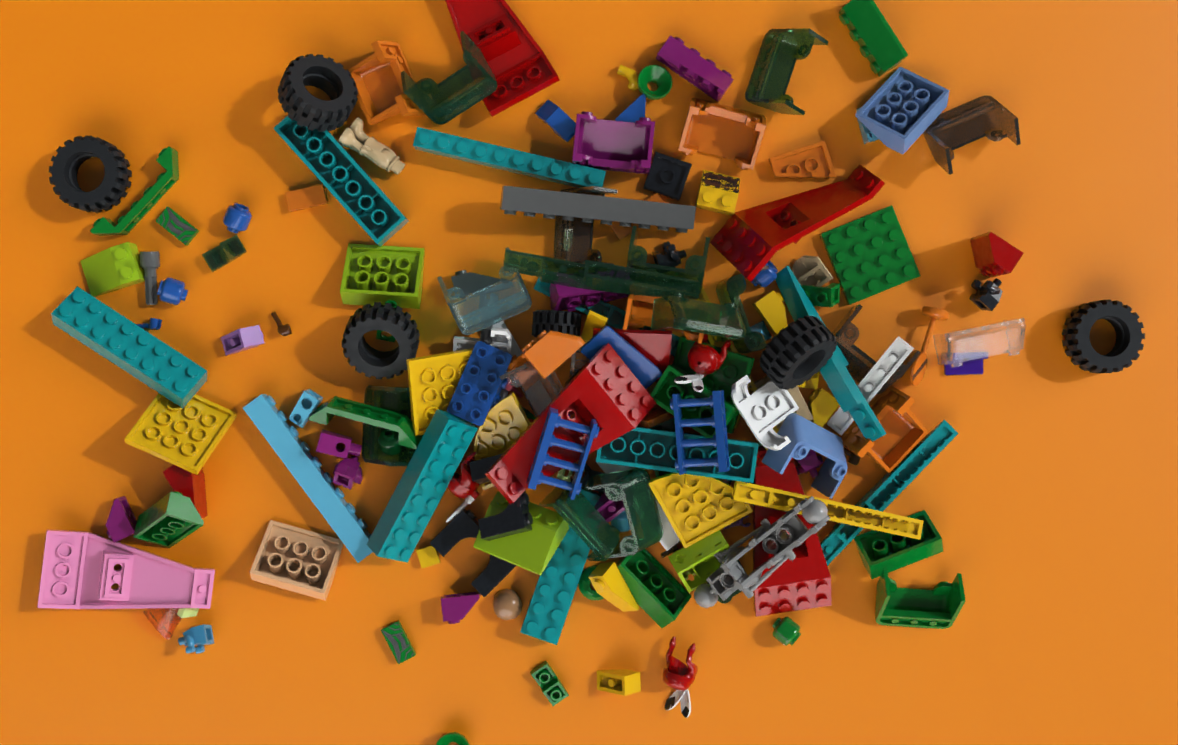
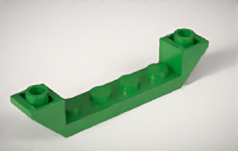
[90,146,179,236]
[309,396,423,449]

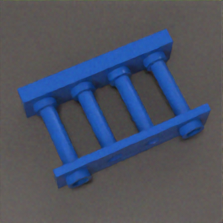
[670,390,730,475]
[526,407,599,500]

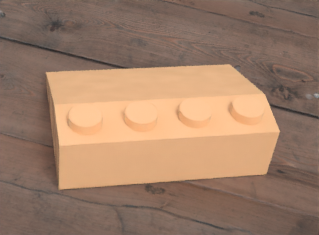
[250,520,343,601]

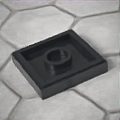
[643,152,692,201]

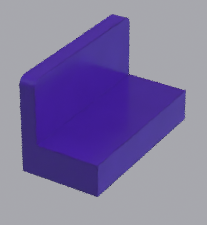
[944,351,988,375]

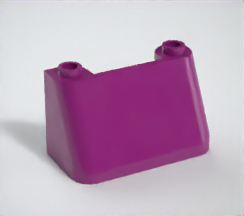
[572,111,655,174]

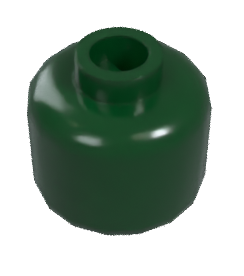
[378,429,405,456]

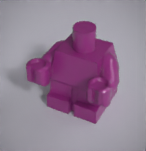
[795,449,824,478]
[333,456,363,490]

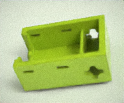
[668,530,738,593]

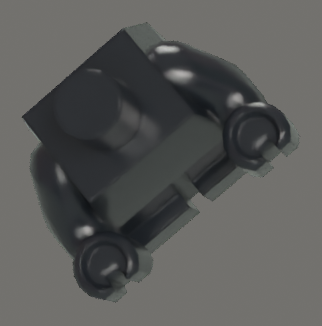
[652,241,687,273]
[969,278,1003,311]

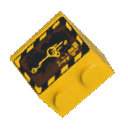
[695,170,741,216]

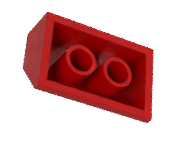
[970,231,1024,278]

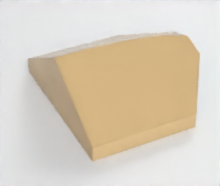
[791,255,833,287]

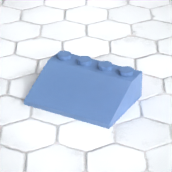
[855,67,950,155]

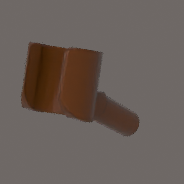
[271,312,292,336]

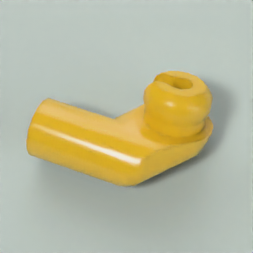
[617,65,638,90]

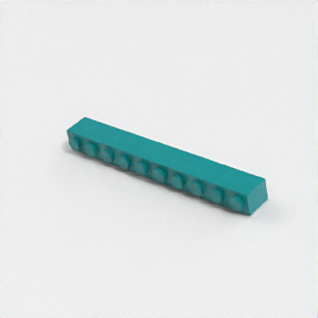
[413,127,606,193]

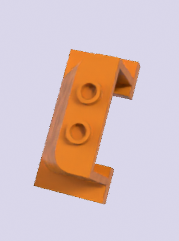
[348,40,428,124]
[841,385,929,474]

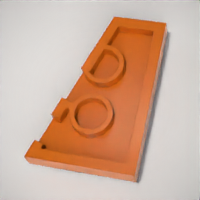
[769,141,836,178]

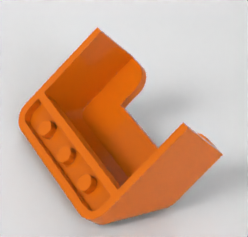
[507,330,586,392]

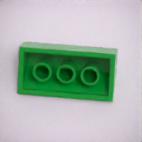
[839,0,908,77]
[650,365,737,438]
[133,492,204,548]
[854,510,943,579]
[616,542,692,628]

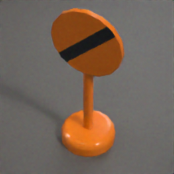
[910,306,949,386]

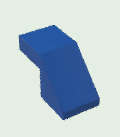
[535,99,576,142]

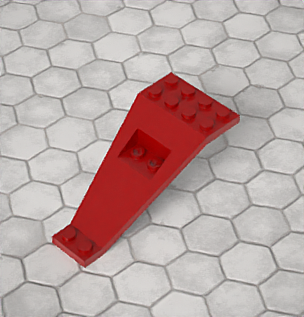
[445,0,560,117]
[710,164,885,281]
[485,343,656,504]
[753,446,832,617]

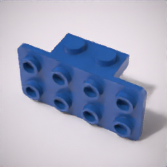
[581,326,662,389]
[447,341,512,426]

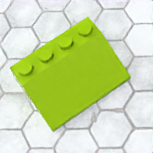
[340,243,425,309]
[473,491,569,576]

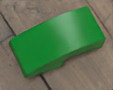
[530,661,569,706]

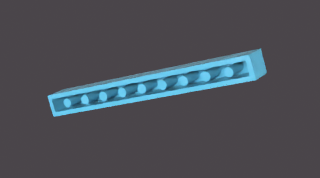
[243,394,373,563]

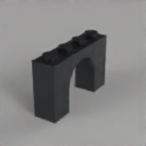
[469,453,533,541]
[430,508,516,598]

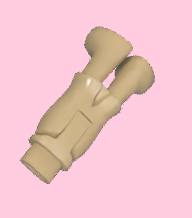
[338,117,406,175]

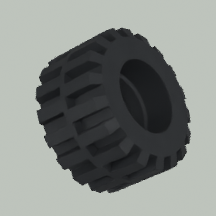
[532,310,581,337]

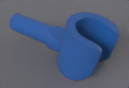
[136,318,162,330]

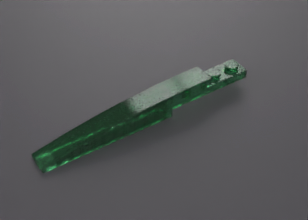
[502,249,699,299]

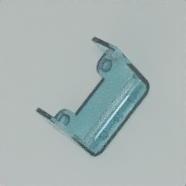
[438,247,532,335]

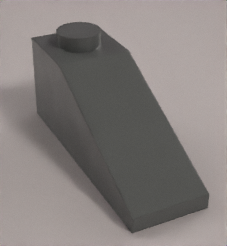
[451,270,514,300]

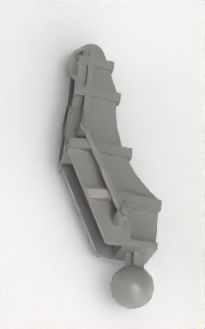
[694,496,830,608]

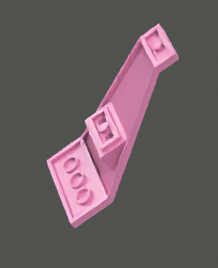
[37,530,215,609]

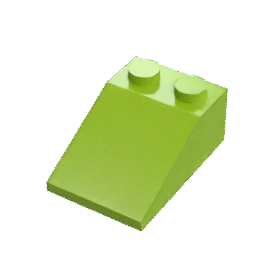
[80,242,145,297]

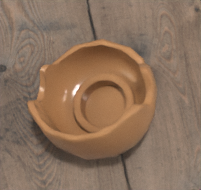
[493,589,522,621]

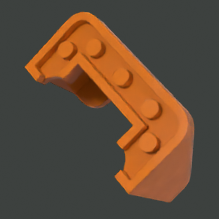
[679,98,766,170]

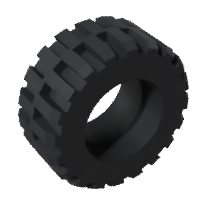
[278,54,358,132]
[49,135,132,213]
[1062,300,1145,373]
[342,302,420,379]
[760,316,837,390]

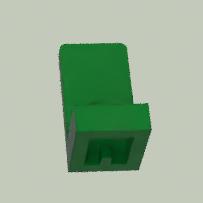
[801,283,840,307]

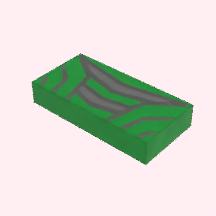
[156,206,199,246]
[381,620,416,664]

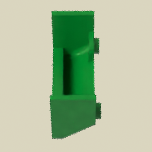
[875,569,966,629]

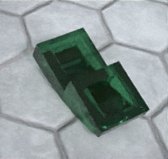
[202,235,247,272]

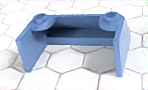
[761,413,848,499]

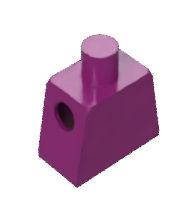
[316,429,362,459]

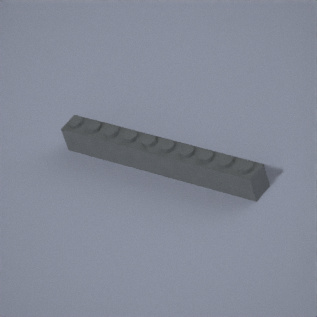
[500,186,696,233]

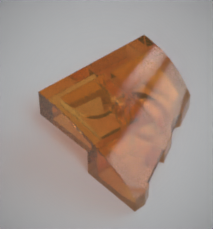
[143,608,182,640]

